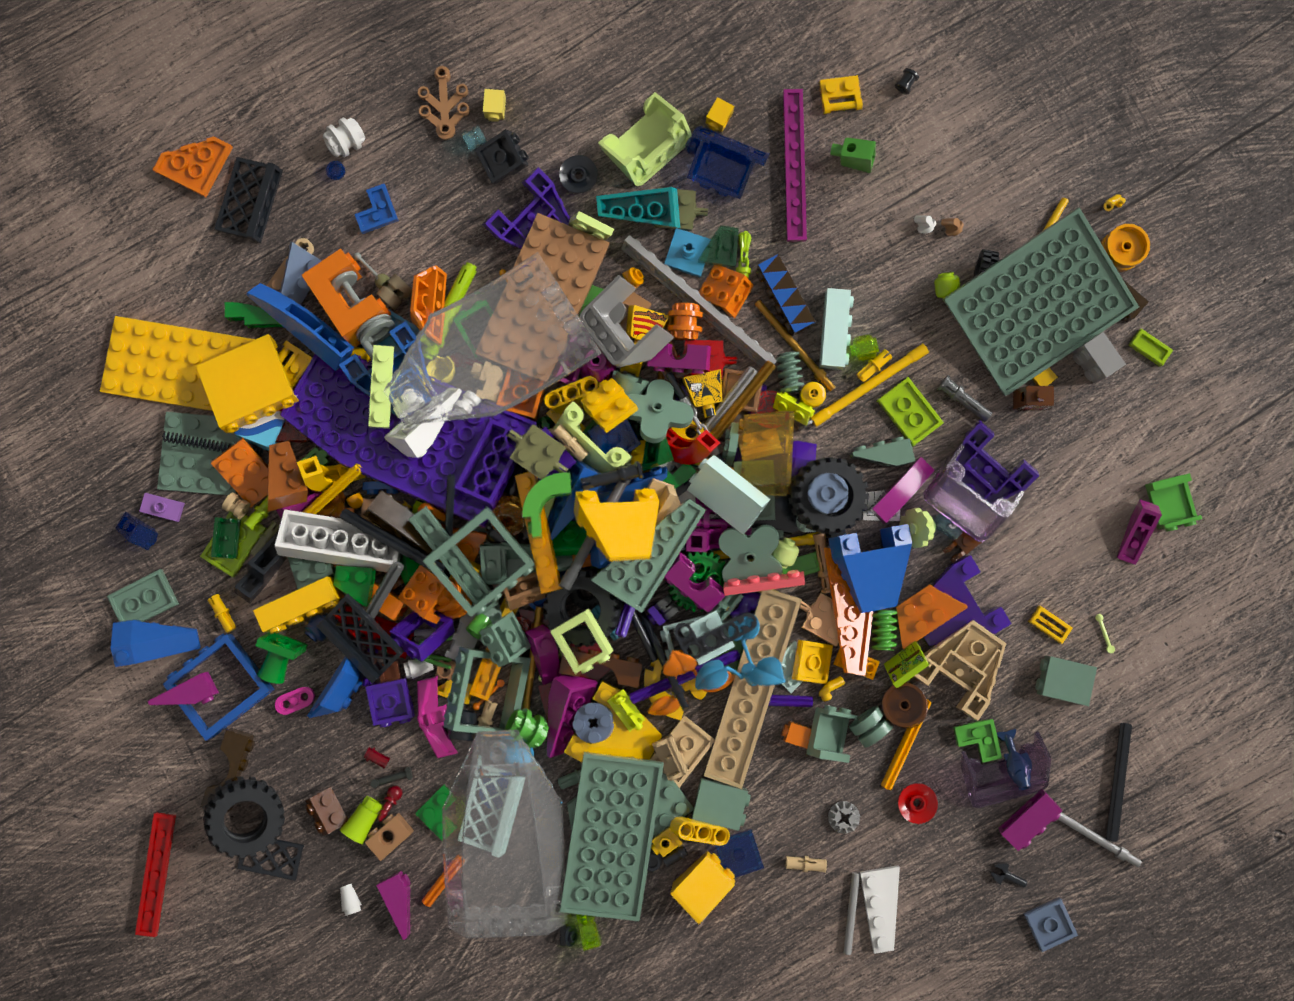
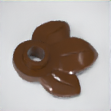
[317,491,346,518]

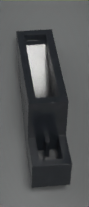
[234,530,287,604]

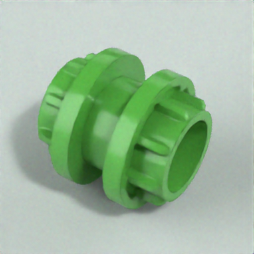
[505,708,548,749]

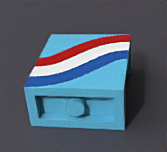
[234,408,285,451]

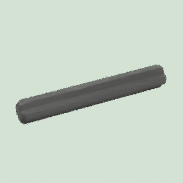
[359,561,404,626]

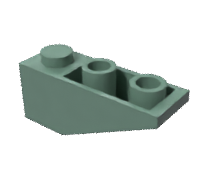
[850,436,915,468]

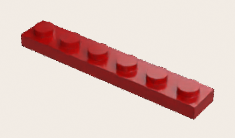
[135,812,176,937]

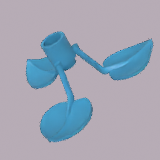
[695,613,785,690]

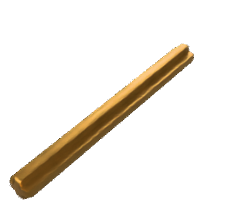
[710,361,776,440]

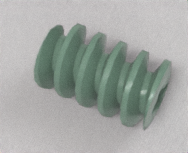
[776,352,804,394]

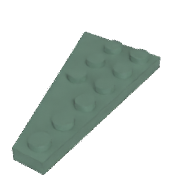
[590,499,706,613]

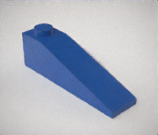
[547,457,601,540]
[111,619,201,667]

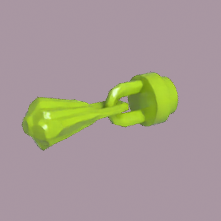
[736,231,751,278]

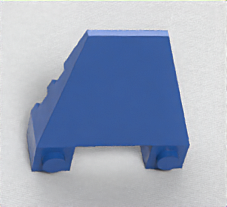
[339,321,435,420]
[828,524,912,613]

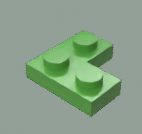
[953,719,1002,762]

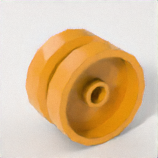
[1101,224,1150,272]

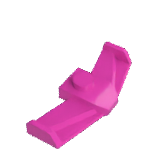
[417,676,458,758]

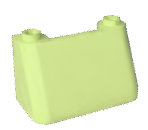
[598,92,692,186]
[553,402,631,473]

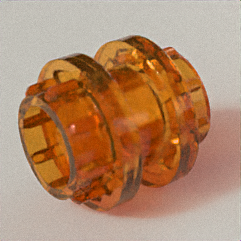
[490,496,525,536]

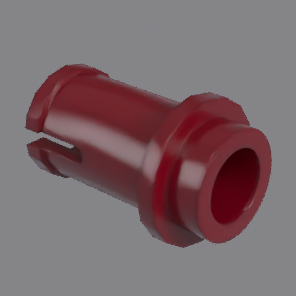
[363,747,390,769]

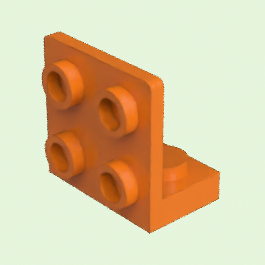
[699,264,754,318]
[398,565,447,624]

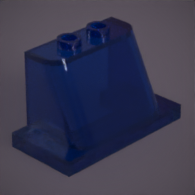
[687,126,770,199]

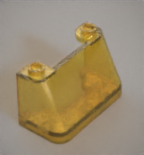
[739,410,794,496]

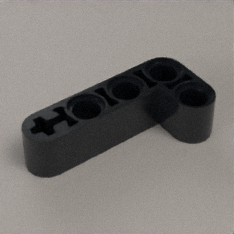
[674,612,757,660]

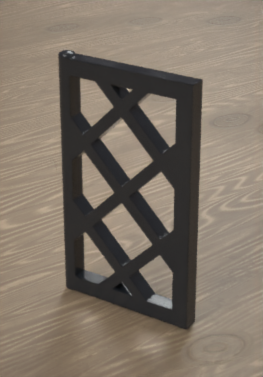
[237,839,304,881]

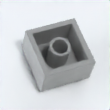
[1072,332,1126,384]

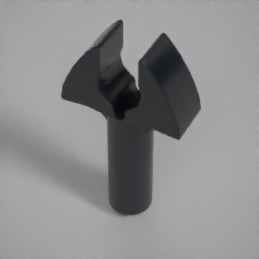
[989,862,1027,888]

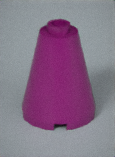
[578,349,617,388]

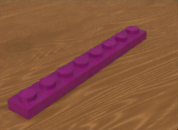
[783,89,807,242]

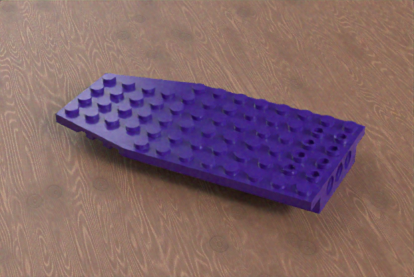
[280,354,537,529]

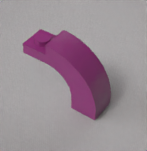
[686,527,752,552]

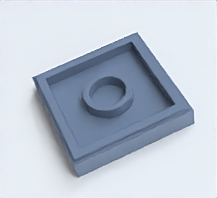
[1023,897,1078,952]

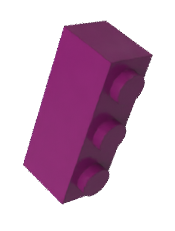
[998,789,1063,851]

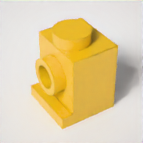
[651,826,683,857]

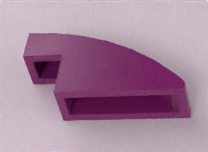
[870,457,934,524]

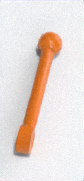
[472,679,505,710]

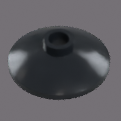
[559,155,598,194]

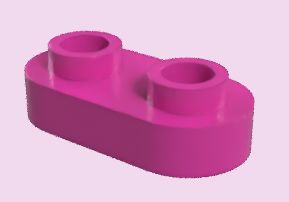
[275,687,315,715]

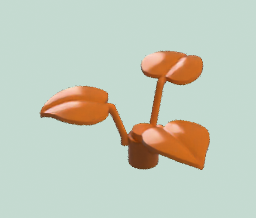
[648,650,736,715]

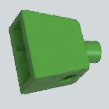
[830,137,876,173]

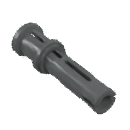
[937,375,993,422]

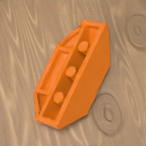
[410,265,447,344]

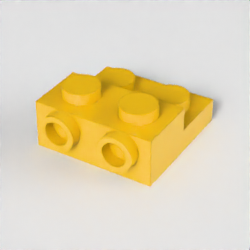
[580,378,638,433]

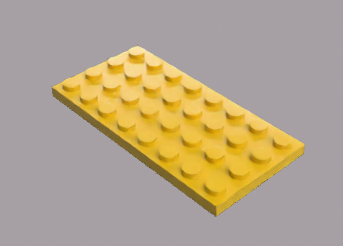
[100,316,256,411]

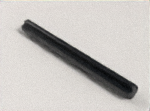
[340,508,445,572]
[1106,723,1132,842]

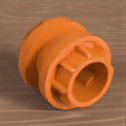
[668,303,703,340]
[434,578,472,618]

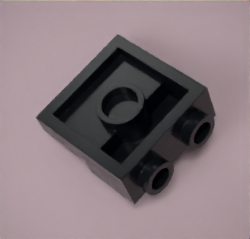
[475,129,529,184]

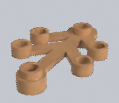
[418,66,470,140]

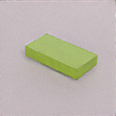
[1128,329,1173,367]

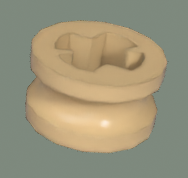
[295,238,314,254]

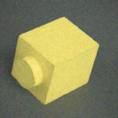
[483,89,506,121]

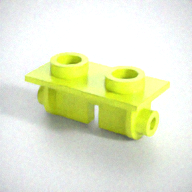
[773,392,815,426]
[607,689,645,732]

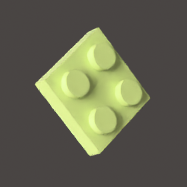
[568,211,614,240]

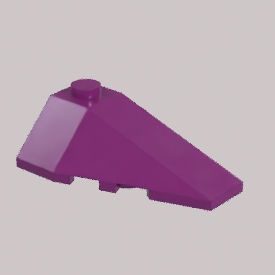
[547,675,598,758]

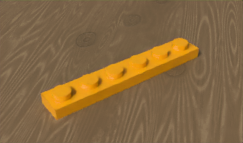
[515,472,563,594]

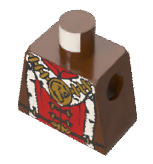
[1013,386,1054,410]

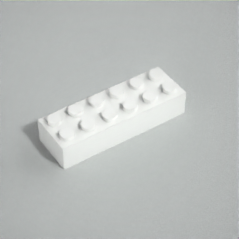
[275,510,401,572]

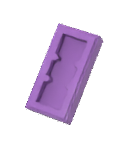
[139,493,185,522]

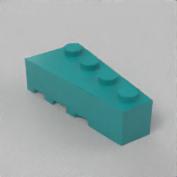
[596,187,681,228]

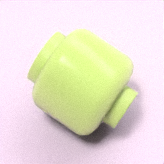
[771,538,799,568]

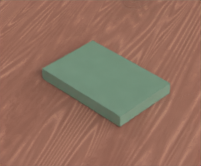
[107,569,179,622]

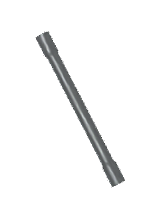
[559,463,632,591]

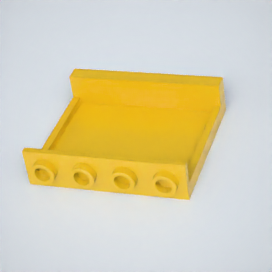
[196,334,299,433]

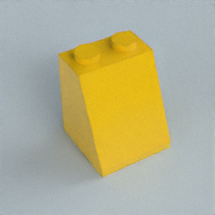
[671,850,735,924]

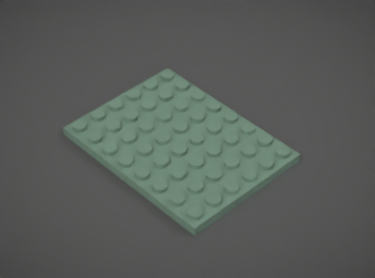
[943,208,1139,396]

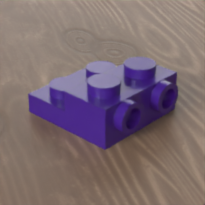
[366,678,415,728]

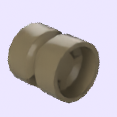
[376,274,412,311]

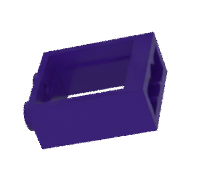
[390,610,455,662]

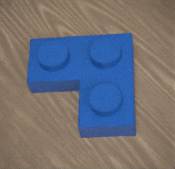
[355,184,399,234]

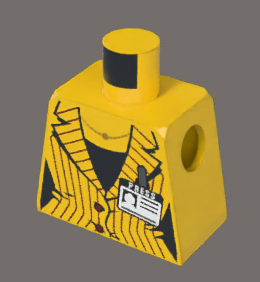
[682,370,722,418]

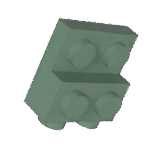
[479,611,531,667]

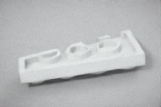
[859,865,900,954]

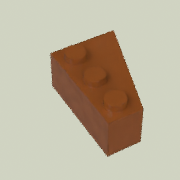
[268,441,308,512]

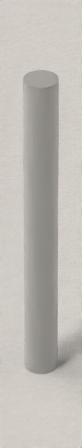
[843,872,860,955]

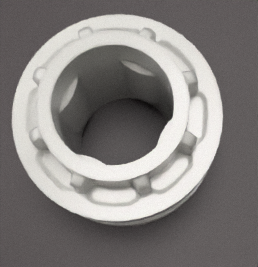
[323,117,365,158]

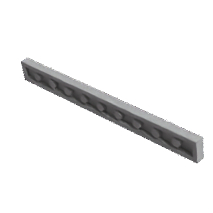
[621,235,777,368]

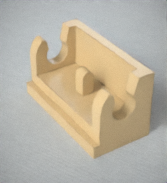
[652,734,689,781]

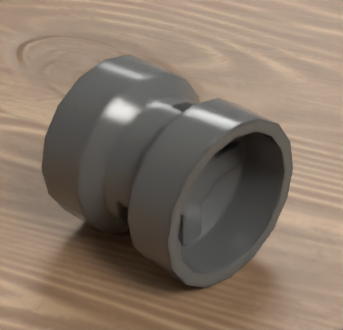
[654,594,681,621]

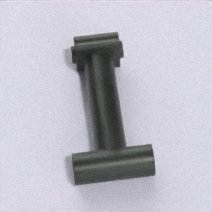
[370,766,413,788]

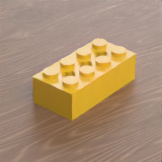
[253,577,344,634]

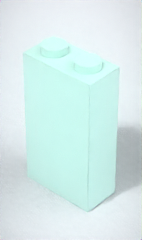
[687,455,770,534]

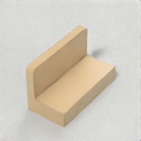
[647,478,677,526]

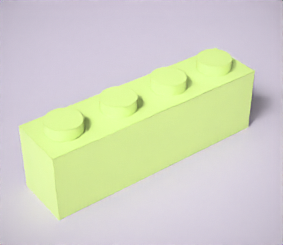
[369,345,394,429]

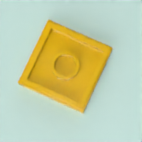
[792,640,833,684]

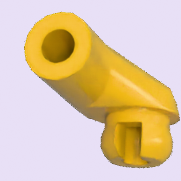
[1104,194,1126,211]
[819,676,845,702]

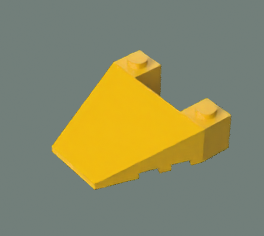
[573,488,659,561]
[564,680,663,762]

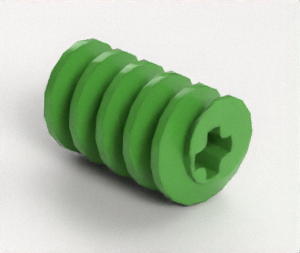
[871,610,897,650]

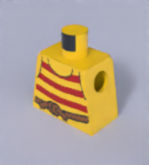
[626,305,668,343]

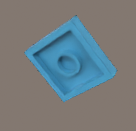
[664,228,713,278]

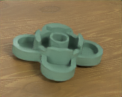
[627,379,694,443]
[719,525,783,582]

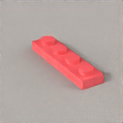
[723,570,805,596]

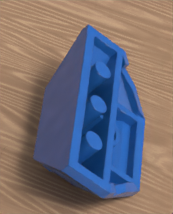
[307,656,364,718]

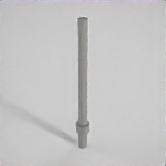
[1058,812,1142,868]

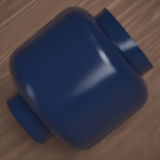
[304,613,328,642]

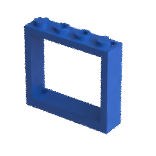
[163,634,275,741]

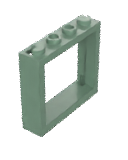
[423,506,534,617]
[443,646,531,736]

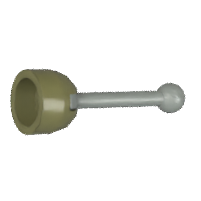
[354,253,390,289]

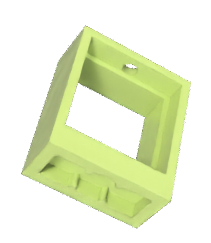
[550,609,613,674]

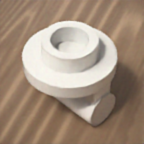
[914,215,936,234]

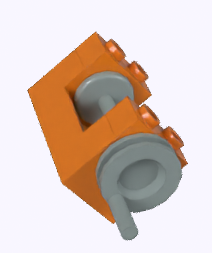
[302,248,396,360]

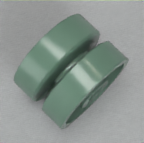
[849,705,893,748]

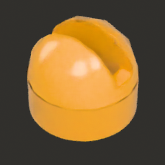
[346,492,363,509]

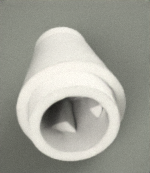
[403,658,434,679]
[340,884,362,916]

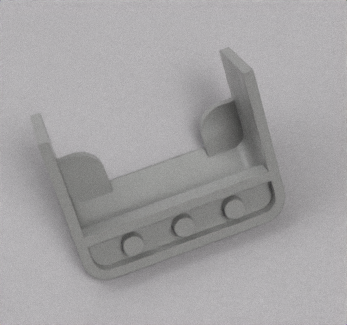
[580,275,674,367]

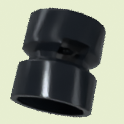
[448,709,477,741]

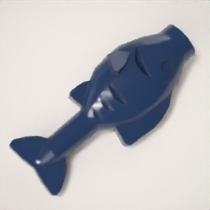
[997,729,1032,791]

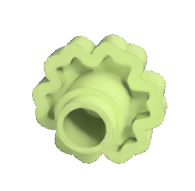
[899,508,936,548]

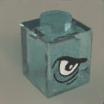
[934,509,968,540]

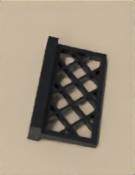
[214,157,283,243]
[316,594,405,683]

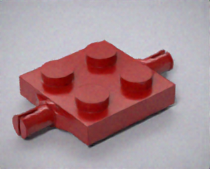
[678,340,737,380]

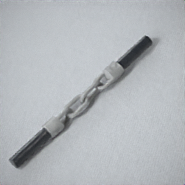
[665,372,728,466]

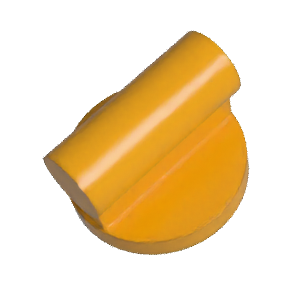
[622,267,644,289]

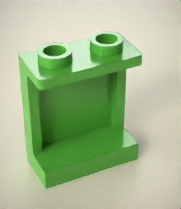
[1145,473,1202,532]

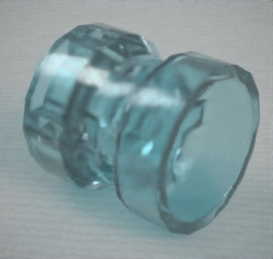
[461,125,487,152]

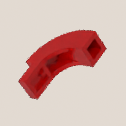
[666,428,720,465]

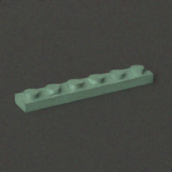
[409,506,500,614]

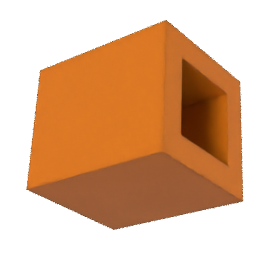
[782,721,812,749]

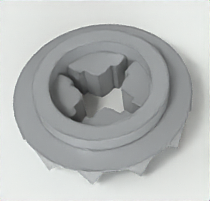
[828,801,860,834]

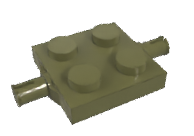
[654,187,708,231]
[507,424,568,480]

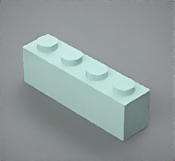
[819,288,854,370]

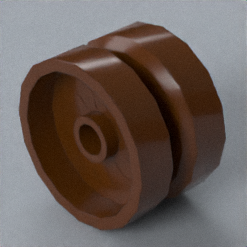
[882,683,928,728]

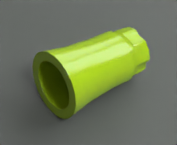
[340,796,382,844]

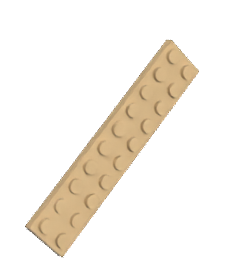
[704,589,802,789]

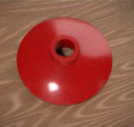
[898,783,938,824]

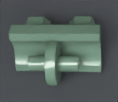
[707,594,744,622]

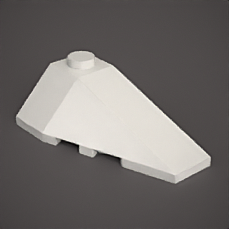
[384,388,462,458]

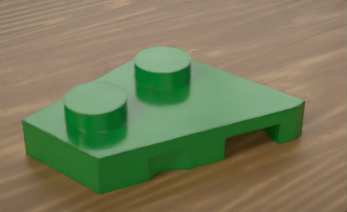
[333,565,376,607]

